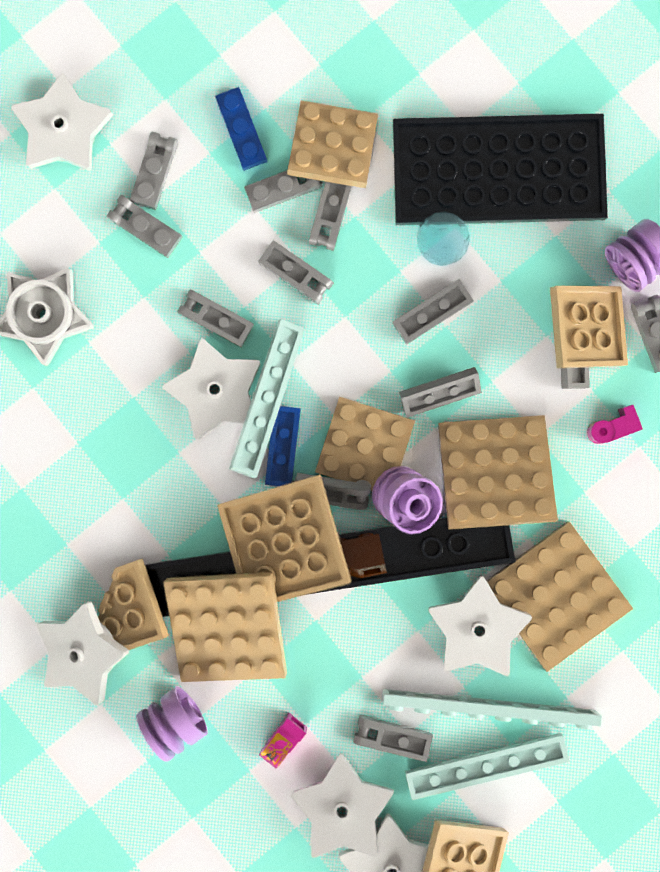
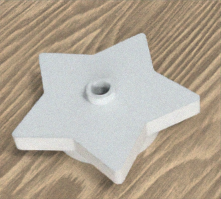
[11,73,113,171]
[0,268,94,366]
[162,338,261,440]
[428,575,532,676]
[36,601,129,706]
[290,753,394,858]
[339,813,429,872]

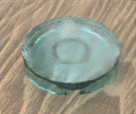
[417,212,470,266]

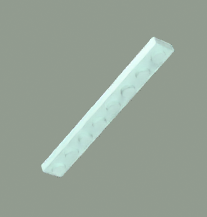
[382,689,602,730]

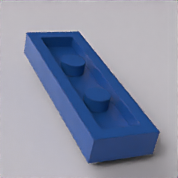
[215,87,268,171]
[265,406,301,486]

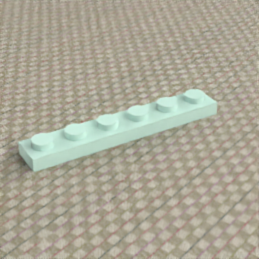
[229,319,305,479]
[405,733,570,800]

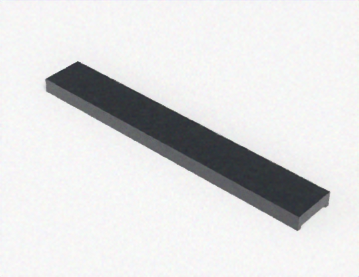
[145,517,516,617]

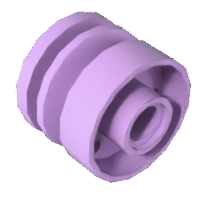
[605,219,660,292]
[372,466,443,534]
[136,686,208,762]

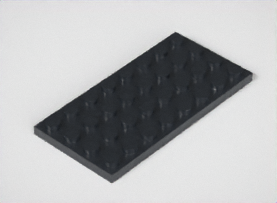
[392,113,608,226]

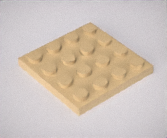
[438,415,558,529]
[217,475,352,602]
[486,521,633,672]
[164,572,287,682]

